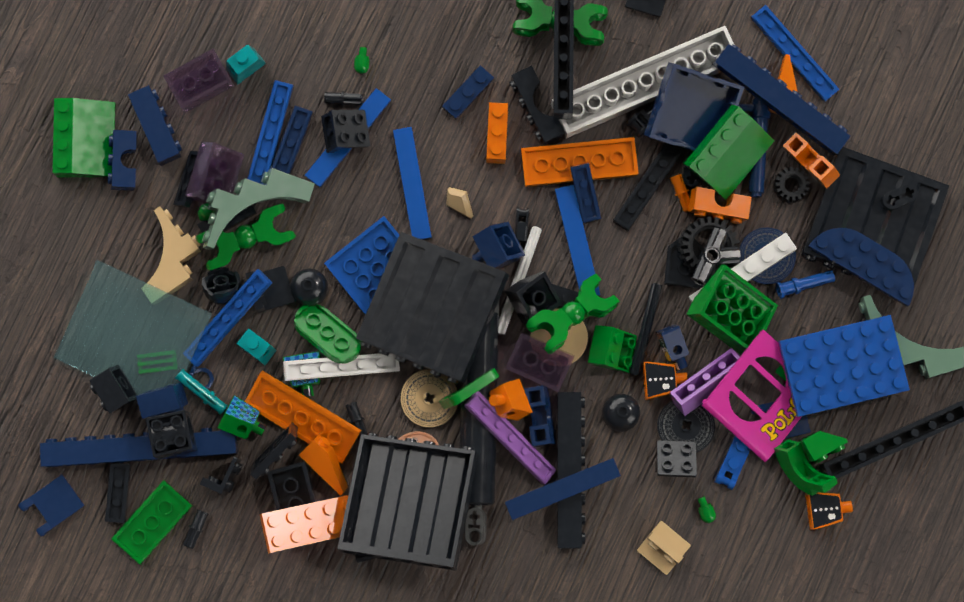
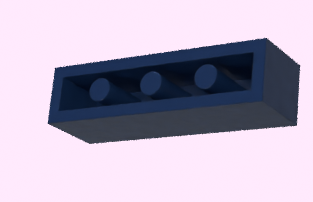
[128,85,182,166]

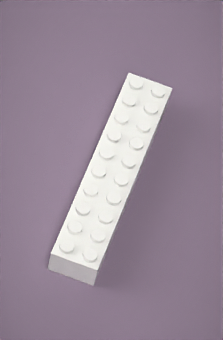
[551,26,734,139]

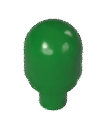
[354,47,370,74]
[198,203,214,221]
[698,496,716,523]

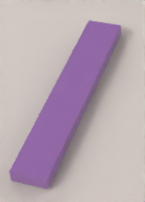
[464,391,556,485]

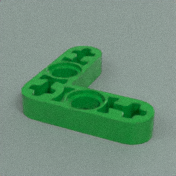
[439,368,499,409]

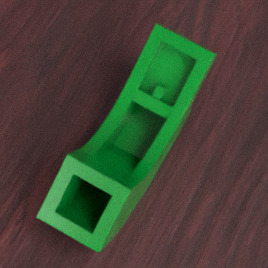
[774,439,838,496]

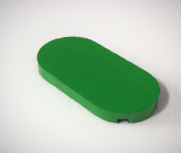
[294,305,361,363]

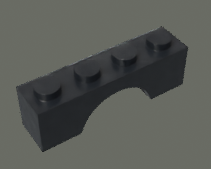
[509,65,565,146]

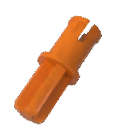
[670,174,690,212]

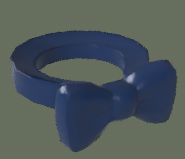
[189,365,214,389]

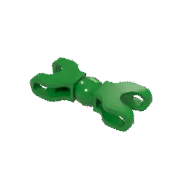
[512,0,608,46]
[195,204,296,270]
[525,274,620,354]

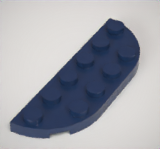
[808,228,914,307]

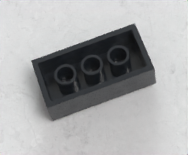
[267,461,317,510]

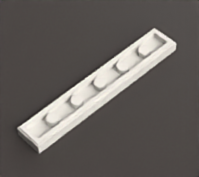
[283,353,400,381]

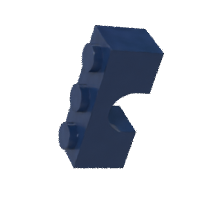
[108,130,137,191]
[524,385,556,447]

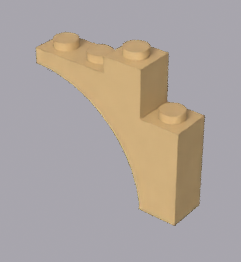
[142,207,201,306]

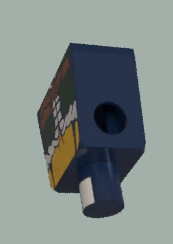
[656,325,689,370]

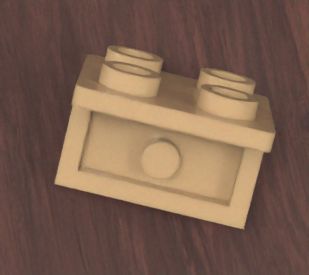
[637,521,690,575]

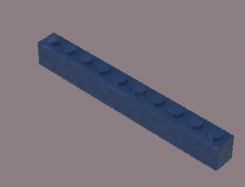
[40,428,238,467]

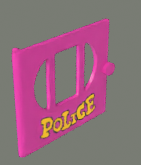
[702,329,802,462]

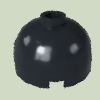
[202,267,241,305]
[290,268,329,306]
[602,394,640,432]

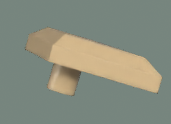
[446,187,473,219]

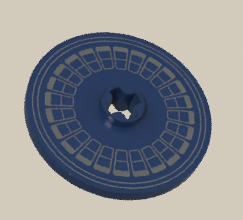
[740,227,796,285]

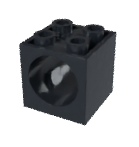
[146,410,198,459]

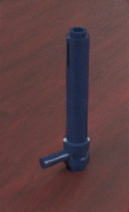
[738,97,771,198]

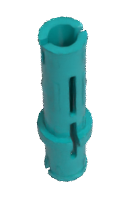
[175,369,228,414]

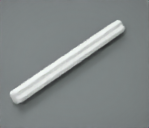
[498,226,542,335]

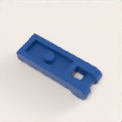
[714,436,750,490]

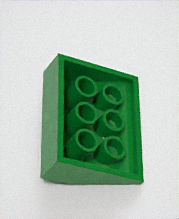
[53,98,116,177]
[684,105,774,200]
[686,264,778,355]

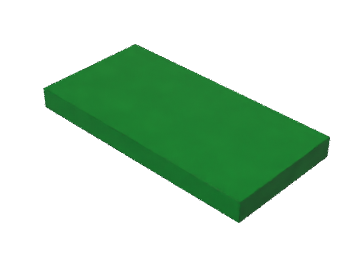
[111,480,193,565]

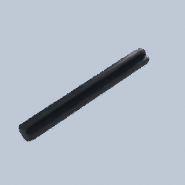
[630,283,662,376]

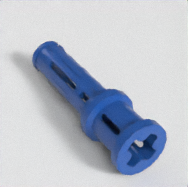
[776,270,835,299]

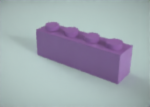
[670,348,746,416]

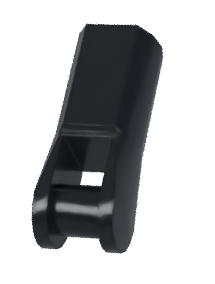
[514,207,529,242]

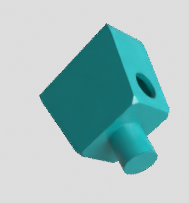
[226,45,266,85]
[236,328,277,365]

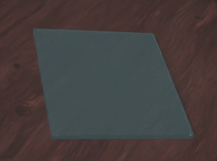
[54,260,212,395]

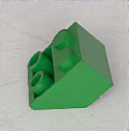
[588,325,637,373]
[798,431,848,464]

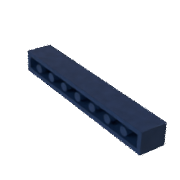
[712,44,850,156]

